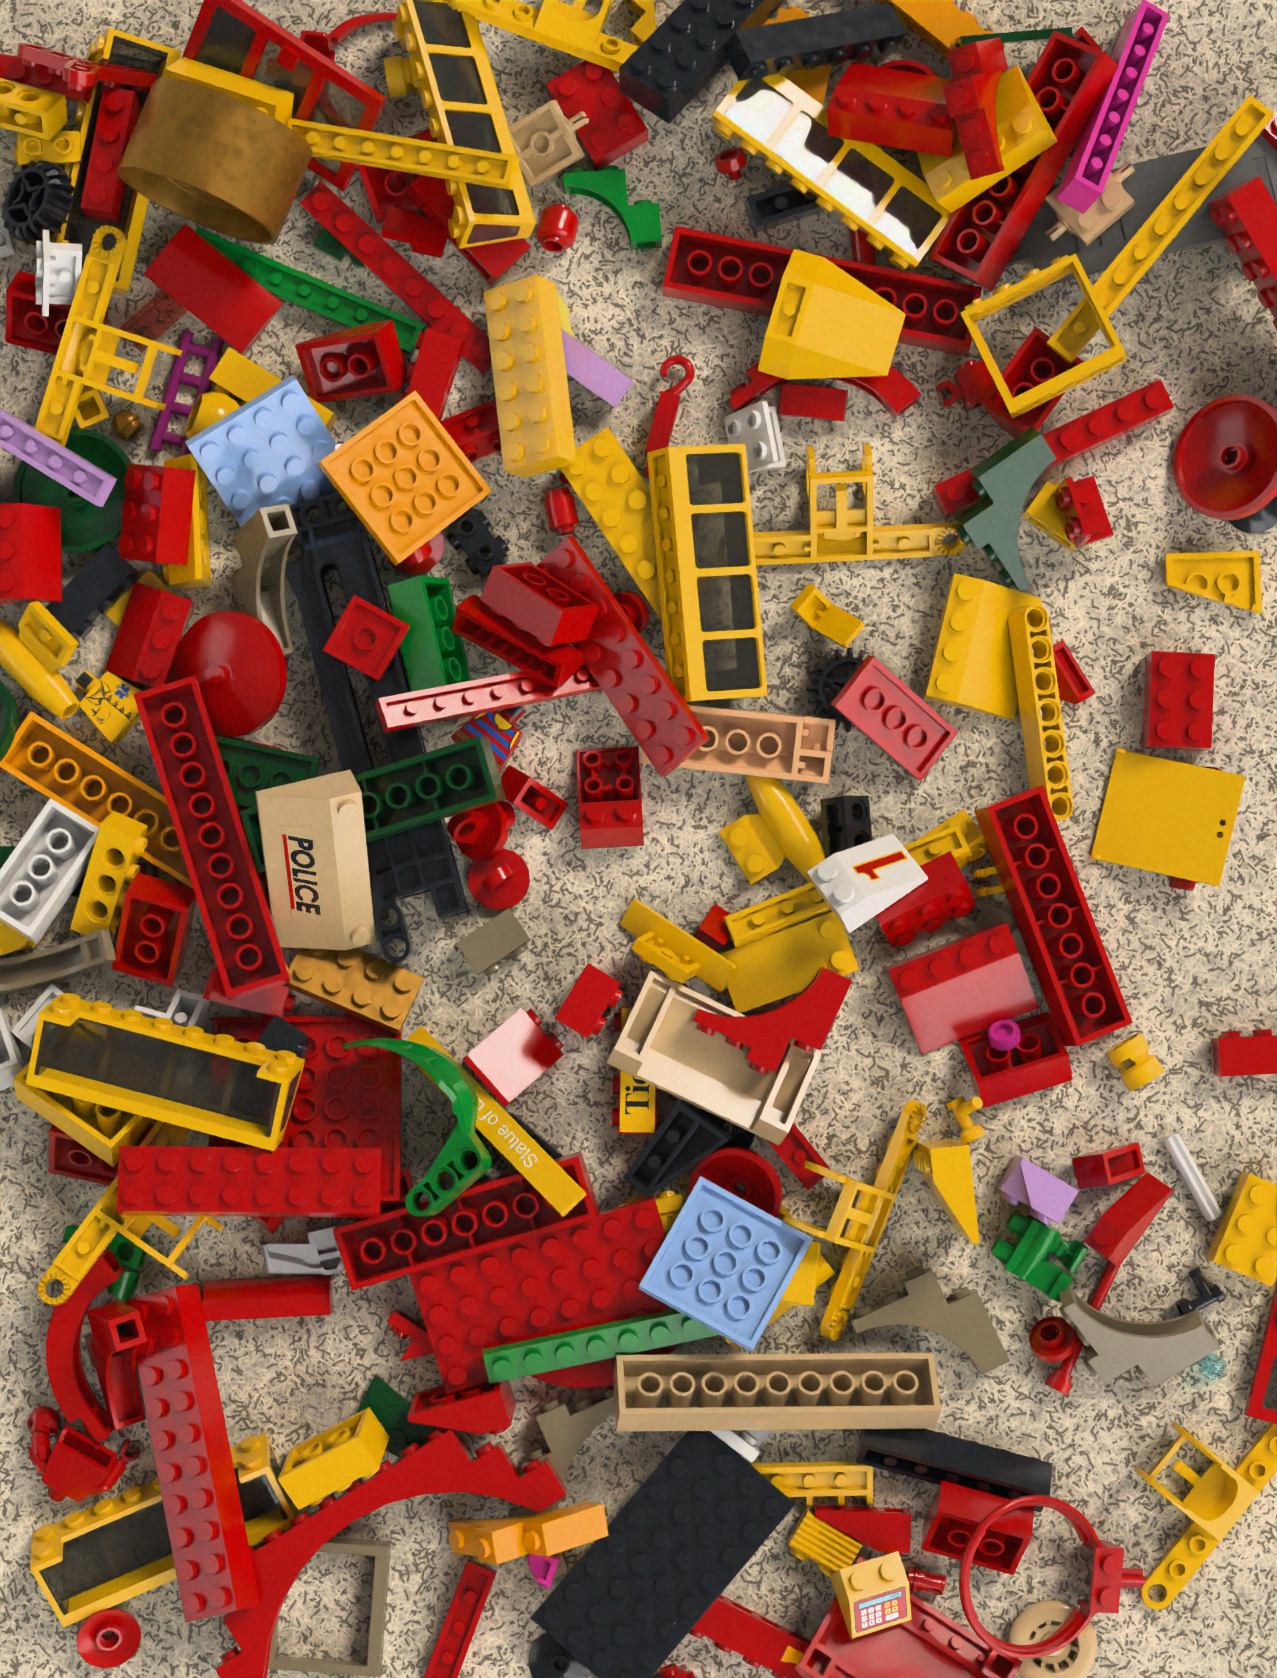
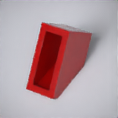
[1072,1142,1145,1189]

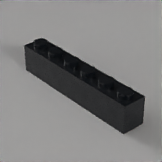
[724,3,906,81]
[856,1429,1053,1513]

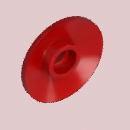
[76,1609,141,1668]

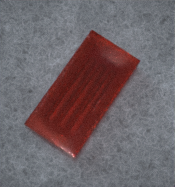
[119,290,188,353]

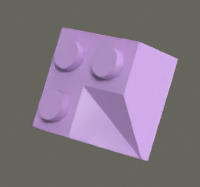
[996,1155,1079,1225]

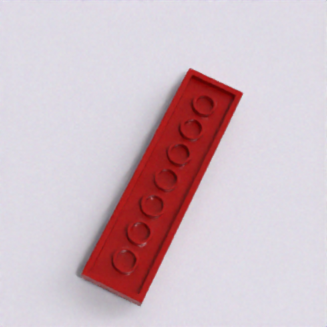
[536,536,710,777]

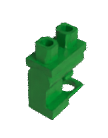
[990,1212,1089,1303]
[63,1225,151,1300]

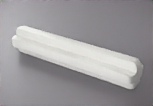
[1163,1134,1222,1221]

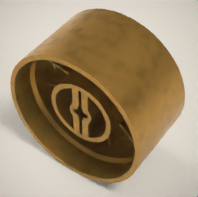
[117,78,313,245]

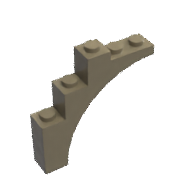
[508,1386,615,1585]

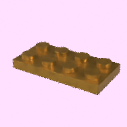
[283,948,424,1035]

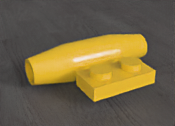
[0,601,80,720]
[718,775,825,885]

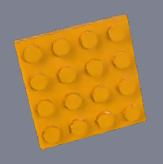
[317,391,492,566]

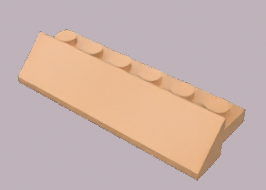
[640,704,836,784]

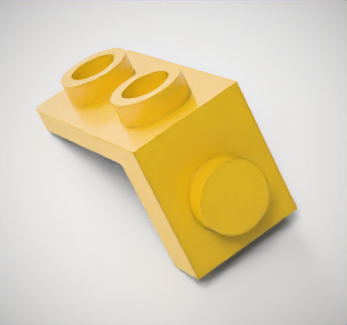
[14,131,82,167]
[790,583,865,648]

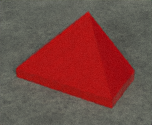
[1053,640,1095,705]

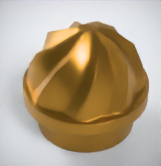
[111,410,144,443]

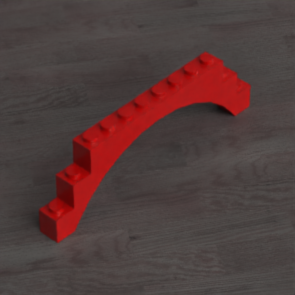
[215,1427,568,1678]

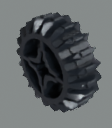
[1,159,75,246]
[806,648,876,733]

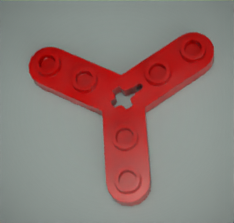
[17,43,158,93]

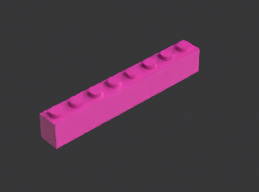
[1056,0,1169,214]

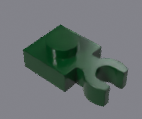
[313,228,364,268]

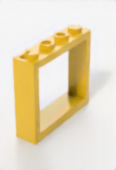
[961,253,1127,419]

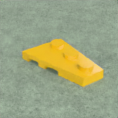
[1164,551,1262,614]

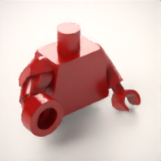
[27,1406,140,1502]

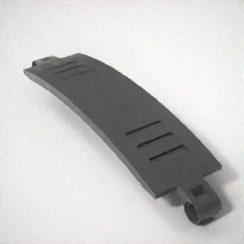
[1007,135,1277,286]

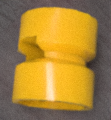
[384,54,423,98]
[1105,1032,1164,1091]

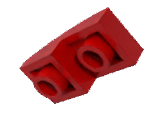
[381,206,448,258]
[778,383,848,422]

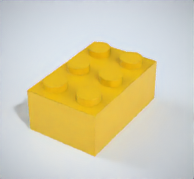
[1206,1171,1277,1287]
[278,1407,390,1510]

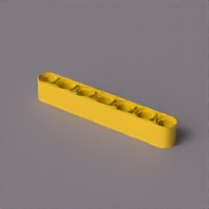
[1008,604,1073,821]

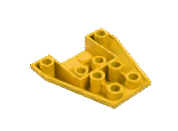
[758,249,906,380]

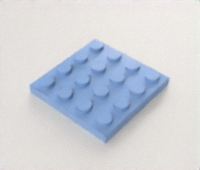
[185,375,337,527]
[638,1176,813,1352]

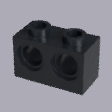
[820,796,873,859]

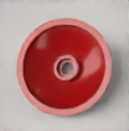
[689,1147,783,1218]

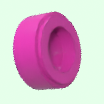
[988,1020,1021,1051]

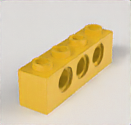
[0,78,68,140]
[70,811,148,936]

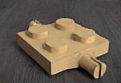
[508,100,589,187]
[1044,161,1135,247]

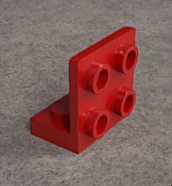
[1054,475,1114,548]

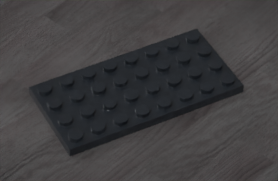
[531,1431,795,1678]

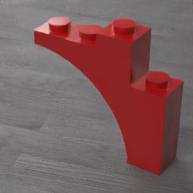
[942,37,1008,180]
[692,967,852,1075]
[84,1301,147,1430]

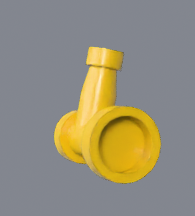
[946,1096,986,1144]

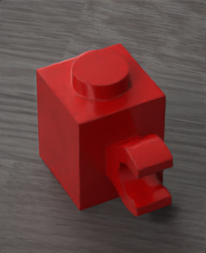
[936,359,994,412]

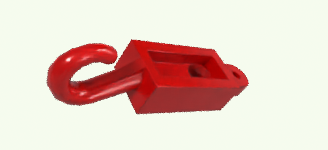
[644,355,695,479]

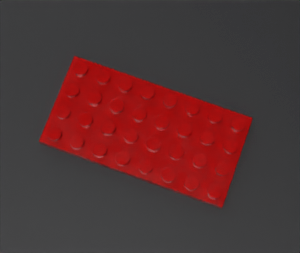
[409,1196,673,1394]

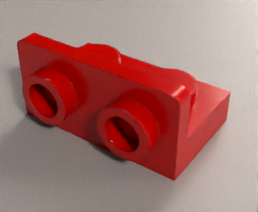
[440,399,502,463]

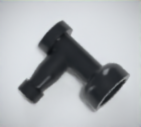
[1175,1267,1225,1316]

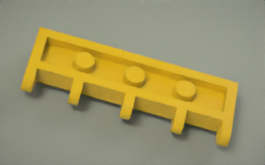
[750,1461,873,1507]

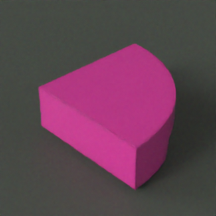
[527,1554,560,1589]

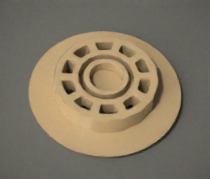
[1008,1600,1097,1678]

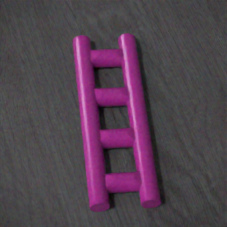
[149,330,224,457]

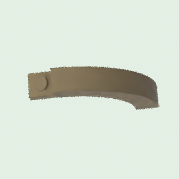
[0,929,116,996]

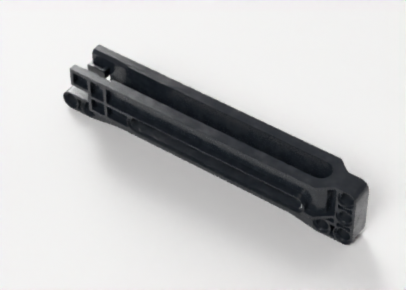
[285,492,469,962]

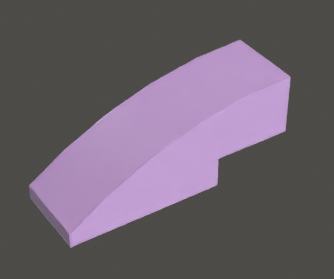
[561,328,633,408]

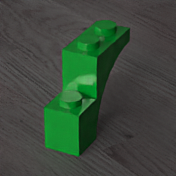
[563,165,662,250]

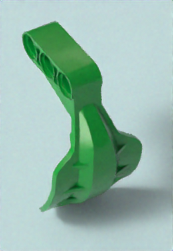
[342,1038,492,1216]

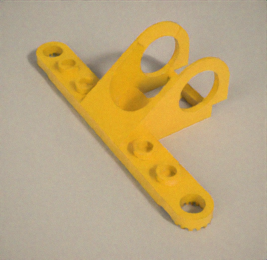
[446,0,639,72]
[35,225,183,447]
[716,443,965,566]
[37,1087,224,1306]
[782,1100,927,1342]
[1134,1420,1277,1610]

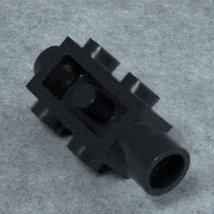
[445,507,510,578]

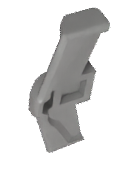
[260,1222,344,1276]

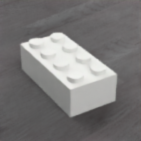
[0,798,99,944]

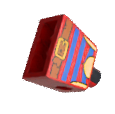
[450,706,526,775]

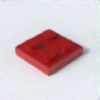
[323,595,411,682]

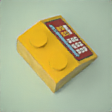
[830,1551,911,1639]

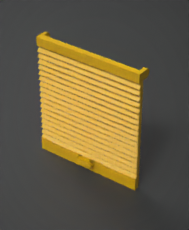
[1090,748,1246,887]

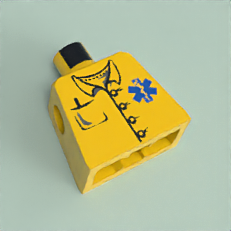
[75,670,141,745]

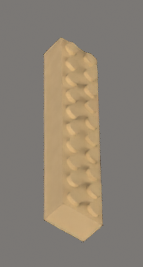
[613,1353,941,1432]

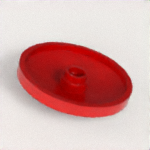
[1173,394,1277,521]
[174,611,287,737]

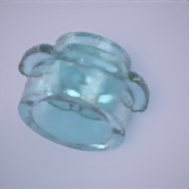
[1196,1353,1227,1380]

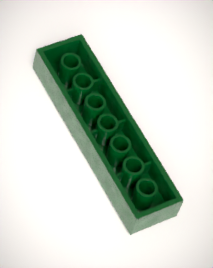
[240,736,506,873]

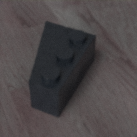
[623,1099,735,1197]

